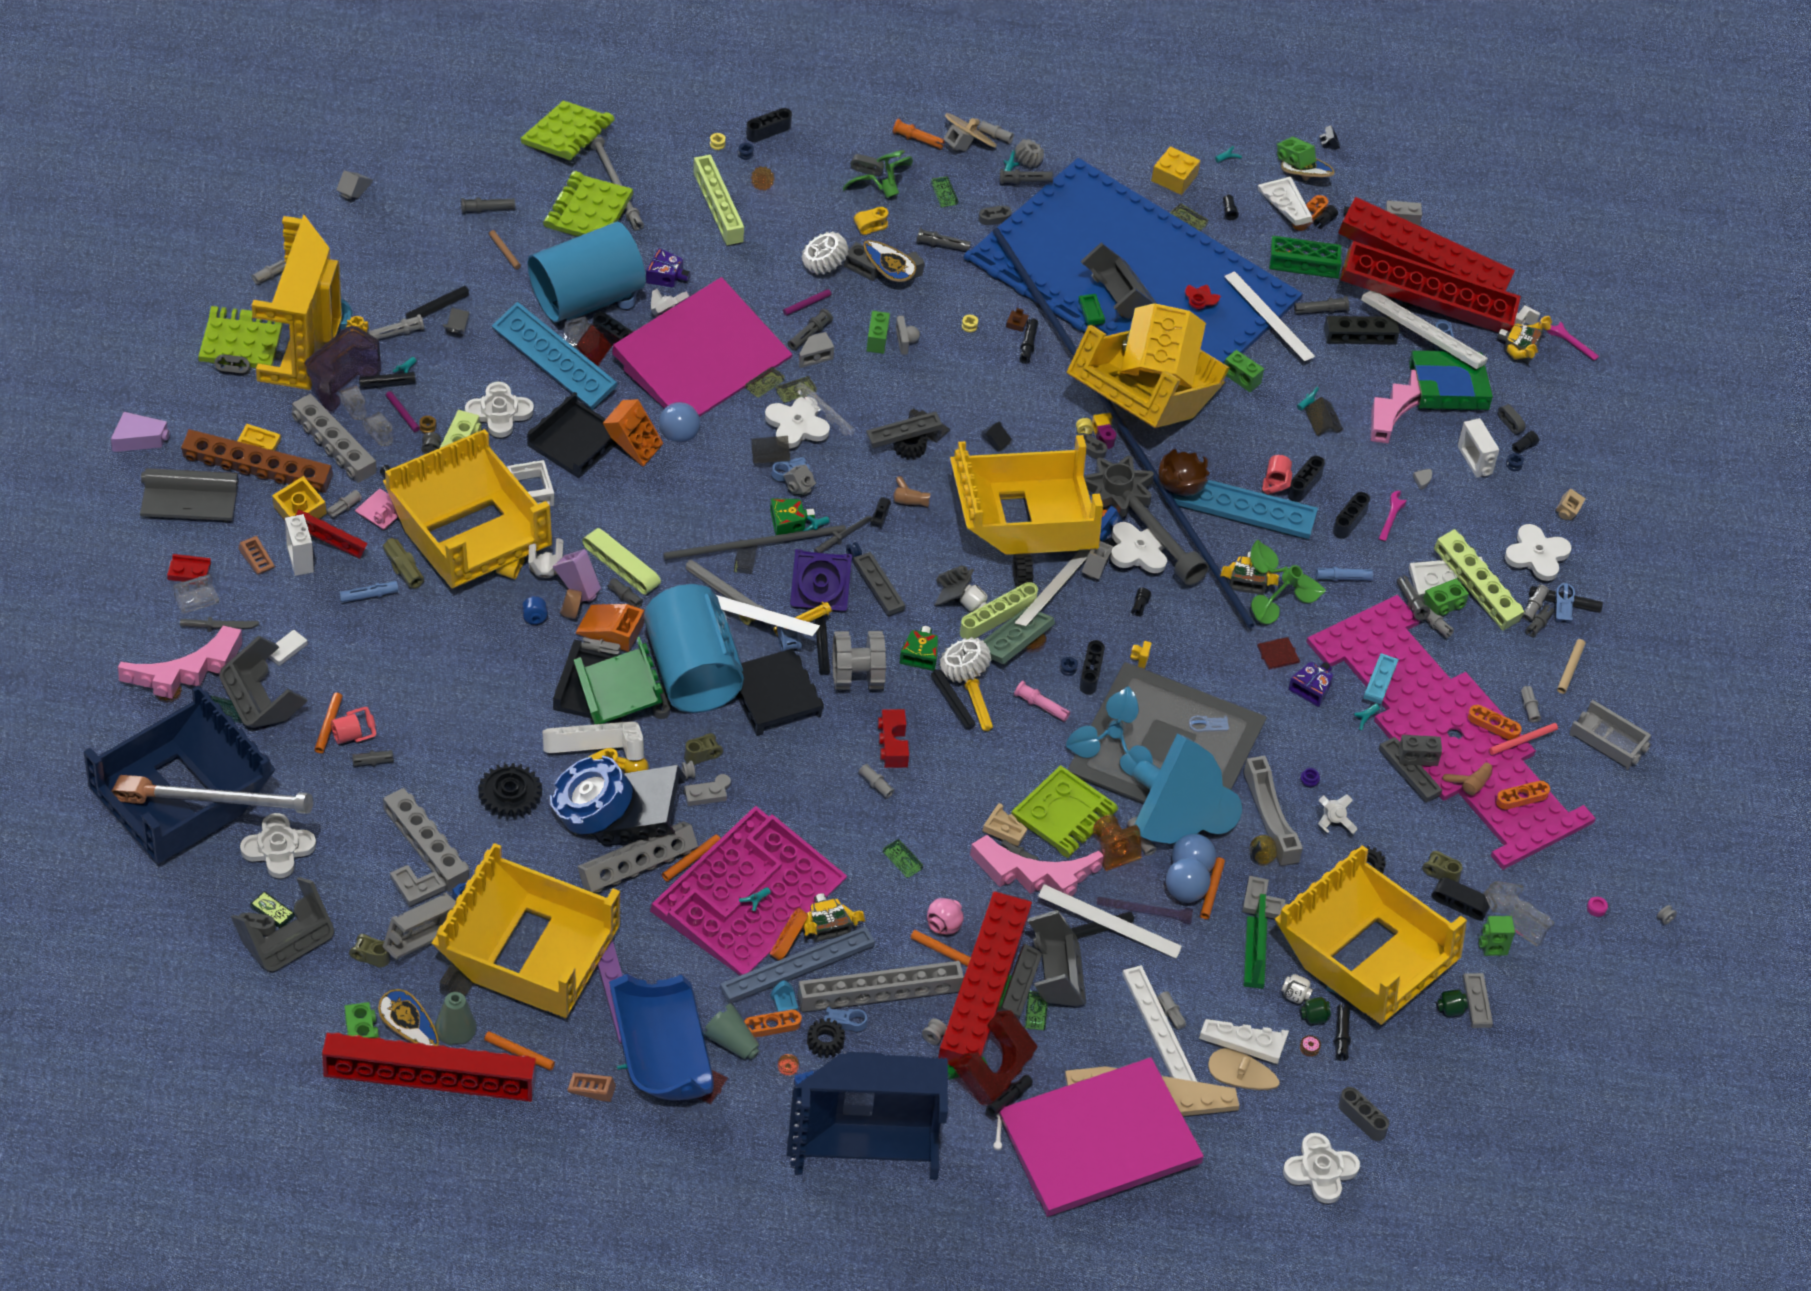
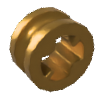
[419,416,436,434]

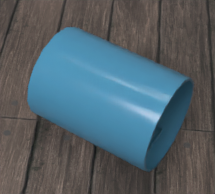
[527,221,646,323]
[644,584,744,713]

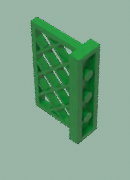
[1269,235,1342,279]
[1243,894,1267,989]

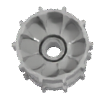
[832,631,886,690]

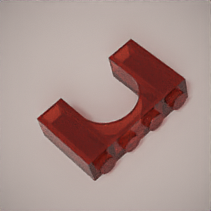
[954,1010,1038,1105]

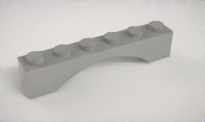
[1244,756,1303,866]

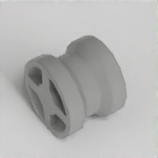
[922,1019,947,1045]

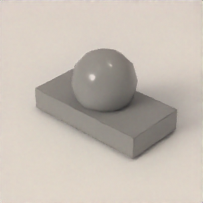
[896,316,920,355]

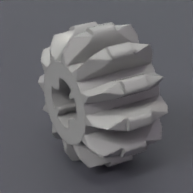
[1015,139,1045,168]

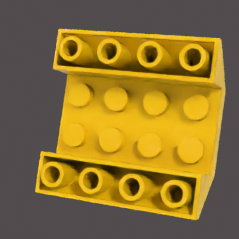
[1121,303,1206,388]

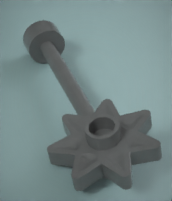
[1084,456,1209,585]

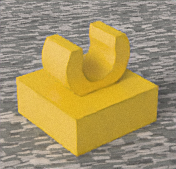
[1130,641,1152,669]

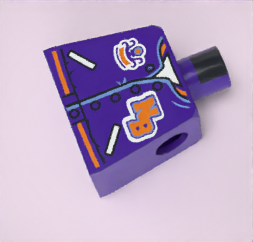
[646,248,691,288]
[1288,662,1333,707]

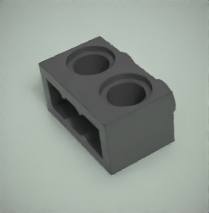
[844,242,881,282]
[1398,735,1442,766]

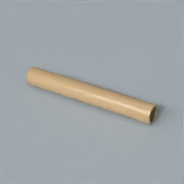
[1557,639,1586,694]

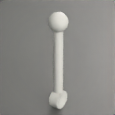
[993,1113,1002,1151]

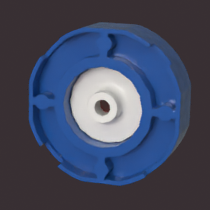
[550,756,633,834]

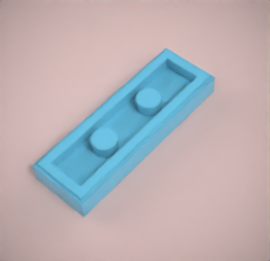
[1363,653,1399,704]

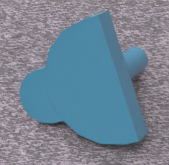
[1132,733,1242,844]

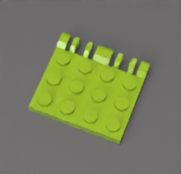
[520,100,615,160]
[543,171,634,236]
[198,306,284,368]
[1011,765,1118,858]

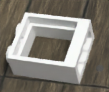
[1458,418,1499,478]
[507,460,554,506]
[285,514,314,576]

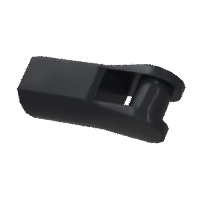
[870,497,891,529]

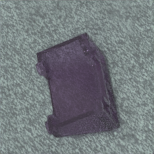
[305,326,381,412]

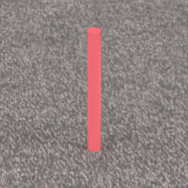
[1489,723,1558,755]

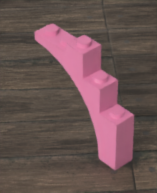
[1371,370,1425,443]
[118,626,242,699]
[970,835,1104,896]

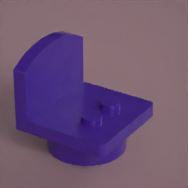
[790,549,852,611]

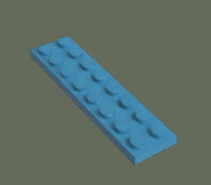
[492,302,618,410]
[1166,480,1318,539]

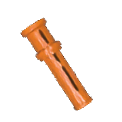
[892,119,945,150]

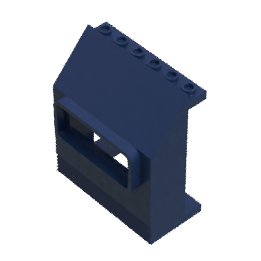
[84,685,276,864]
[786,1052,948,1180]

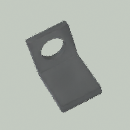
[443,308,470,336]

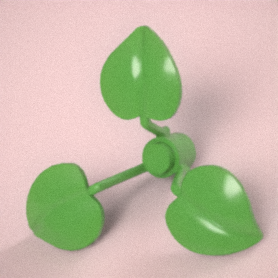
[843,150,913,198]
[1250,540,1326,625]

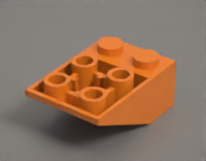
[603,399,663,466]
[576,604,644,652]

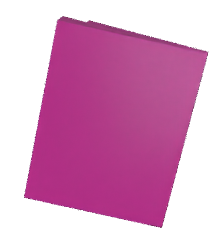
[612,277,793,417]
[650,806,847,976]
[999,1057,1204,1217]

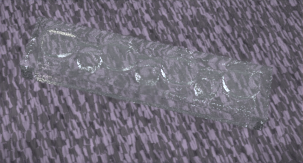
[796,381,857,436]

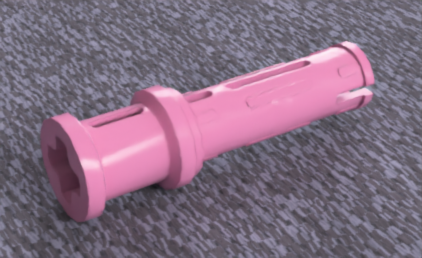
[1014,681,1071,722]

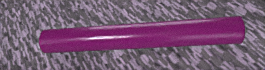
[783,289,831,316]
[386,391,420,432]

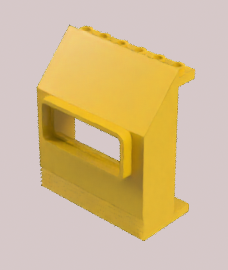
[252,214,342,390]
[1066,325,1230,428]
[383,429,552,589]
[950,435,1103,555]
[432,843,620,1018]
[1275,845,1467,1025]

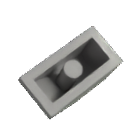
[336,170,373,199]
[799,332,834,368]
[1082,541,1113,579]

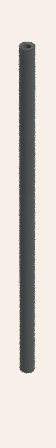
[663,525,846,560]

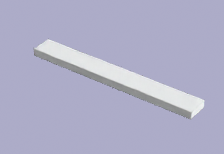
[1361,290,1488,369]
[1122,965,1197,1082]

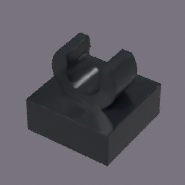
[1319,125,1340,150]

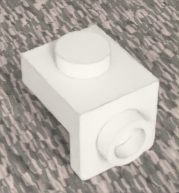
[1513,306,1540,327]

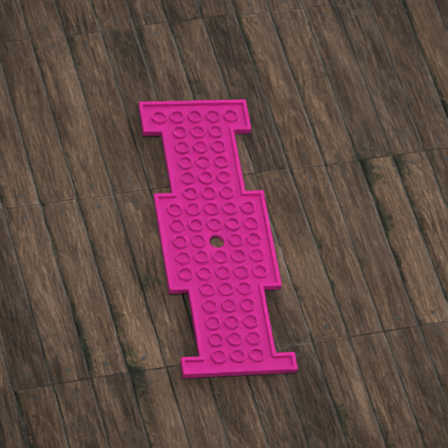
[1306,595,1596,870]

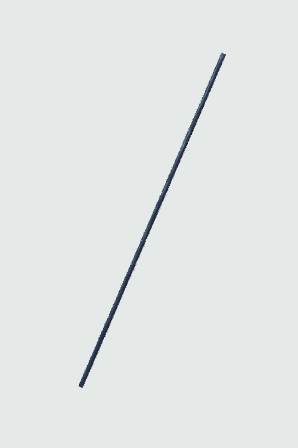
[993,228,1255,628]

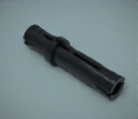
[1019,318,1038,364]
[359,372,416,388]
[1335,1004,1351,1061]
[986,1075,1033,1117]

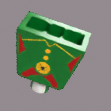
[770,498,815,535]
[899,626,938,671]

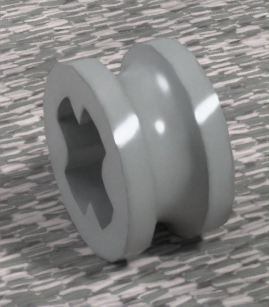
[681,761,695,780]
[1657,905,1677,925]

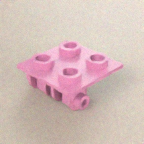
[355,489,398,530]

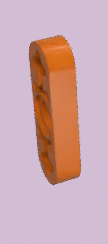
[1292,195,1328,231]
[1468,705,1522,740]
[1496,781,1550,810]
[770,908,808,961]
[744,1010,802,1038]

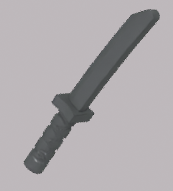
[814,516,872,553]
[180,617,259,632]

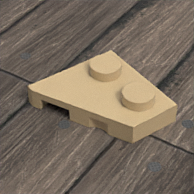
[982,803,1027,846]

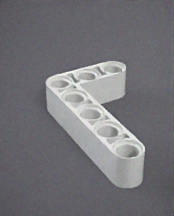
[542,722,644,760]

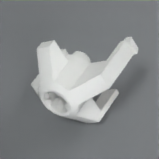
[651,289,689,318]
[528,538,563,578]
[1318,794,1358,834]

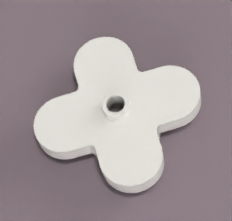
[465,382,534,438]
[765,396,830,448]
[1110,522,1167,573]
[1505,524,1571,581]
[240,813,316,878]
[1283,1133,1360,1204]

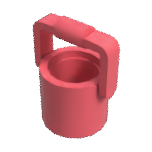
[1262,455,1292,495]
[331,707,376,745]

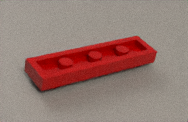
[295,509,368,559]

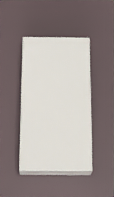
[268,630,308,666]

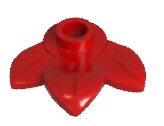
[1185,284,1220,309]

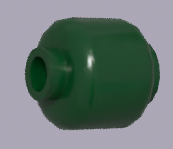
[1437,989,1468,1017]
[1301,997,1331,1025]

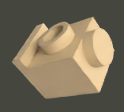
[1556,488,1586,520]

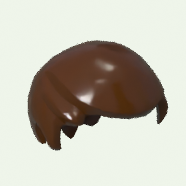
[1159,449,1210,496]

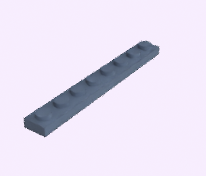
[720,926,875,1004]

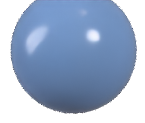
[659,402,700,442]
[1172,834,1216,872]
[1166,858,1211,903]

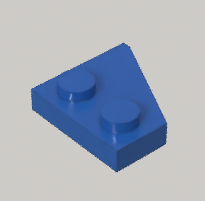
[1100,506,1123,542]

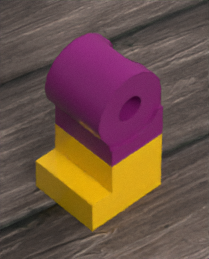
[1092,412,1116,449]

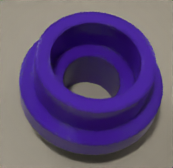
[1300,768,1320,787]

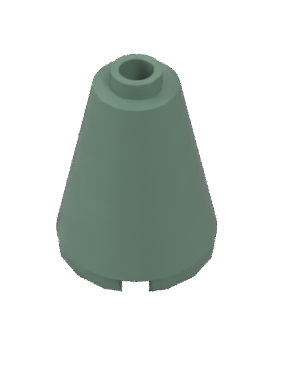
[435,992,477,1045]
[702,1003,760,1060]

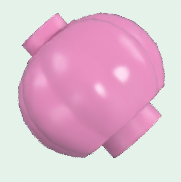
[927,898,964,935]

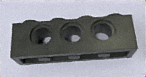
[1324,316,1400,345]

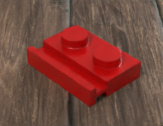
[167,554,211,584]

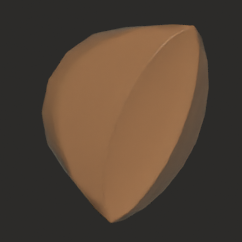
[560,589,582,619]

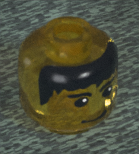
[1250,835,1277,864]

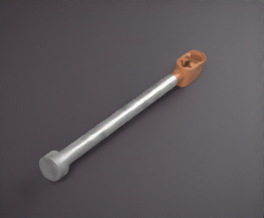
[111,775,313,814]

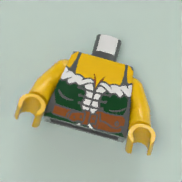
[1498,316,1552,364]
[1220,552,1279,595]
[802,893,866,943]

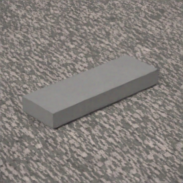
[1462,973,1493,1028]

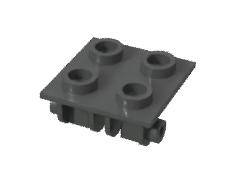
[935,565,974,606]

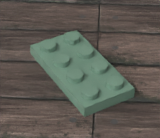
[983,607,1055,664]

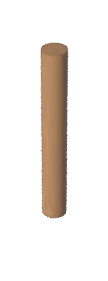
[489,230,521,270]

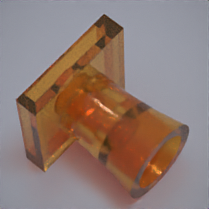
[1093,815,1142,871]

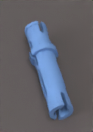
[1315,567,1373,582]
[339,581,399,603]

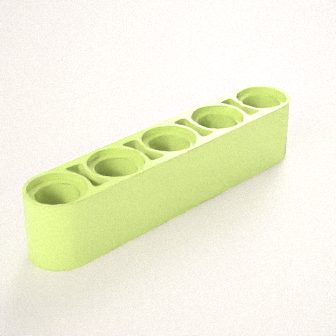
[582,528,661,595]
[960,582,1038,640]

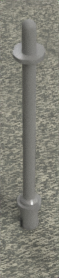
[590,136,644,230]

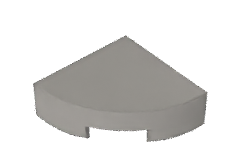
[1413,469,1432,490]

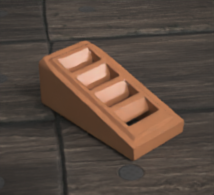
[238,536,275,575]
[568,1073,616,1102]

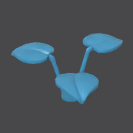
[1066,686,1153,776]

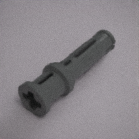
[1000,169,1053,185]
[461,197,515,214]
[916,228,971,252]
[1294,296,1349,314]
[788,309,833,350]
[1397,576,1430,620]

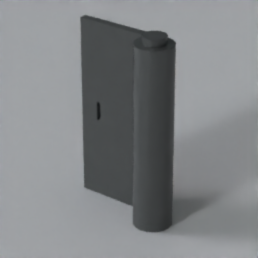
[140,468,238,521]

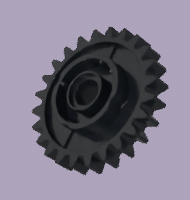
[478,763,542,819]

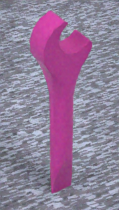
[1546,322,1599,360]
[1379,491,1406,541]

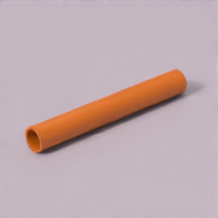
[314,693,343,753]
[662,834,721,882]
[1200,857,1225,919]
[910,930,971,967]
[484,1031,555,1071]

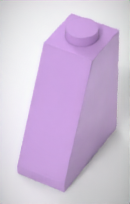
[111,412,170,452]
[552,549,601,602]

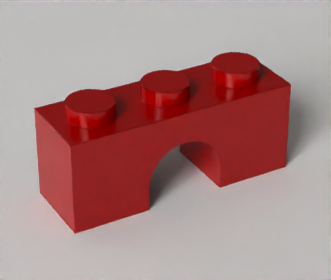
[877,709,909,768]

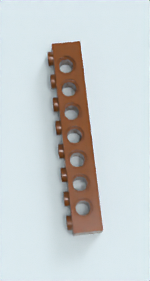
[181,429,333,493]

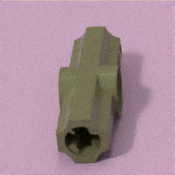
[383,538,424,589]

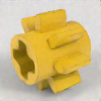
[346,316,368,338]

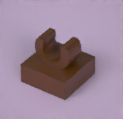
[1006,308,1029,332]

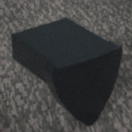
[981,421,1012,451]

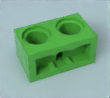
[1277,136,1316,169]
[866,311,890,354]
[1224,350,1264,392]
[1423,578,1469,615]
[1479,916,1515,956]
[344,1002,379,1038]

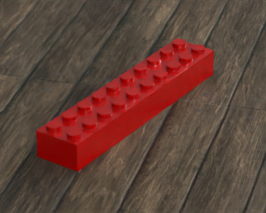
[1338,196,1515,291]
[1340,241,1521,333]
[938,891,1032,1073]
[322,1033,536,1102]

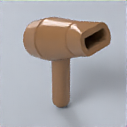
[894,476,930,507]
[1442,763,1492,795]

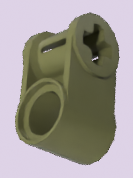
[684,733,723,765]
[1422,851,1463,882]
[349,934,390,968]

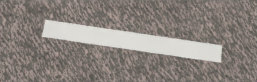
[1225,271,1315,361]
[1015,548,1092,626]
[716,595,820,636]
[1038,884,1182,958]

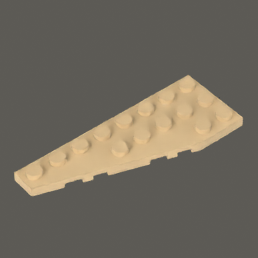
[1065,1067,1239,1116]

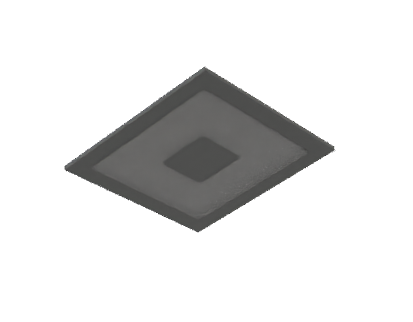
[1067,662,1267,803]

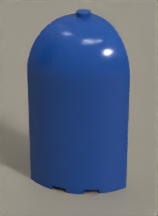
[609,974,714,1100]

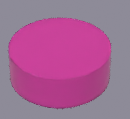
[1587,897,1608,917]

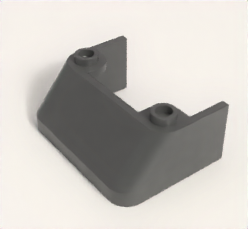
[1081,242,1157,319]
[219,636,308,728]
[231,877,334,971]
[1028,910,1086,1006]

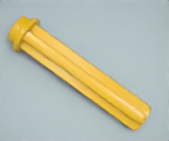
[773,602,832,637]
[964,677,993,732]

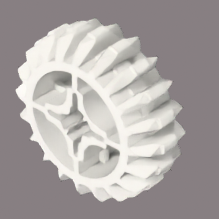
[801,231,849,275]
[940,637,991,683]

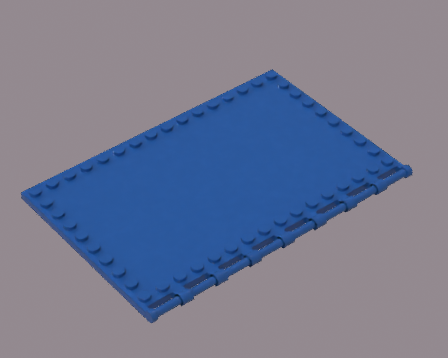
[964,158,1303,363]

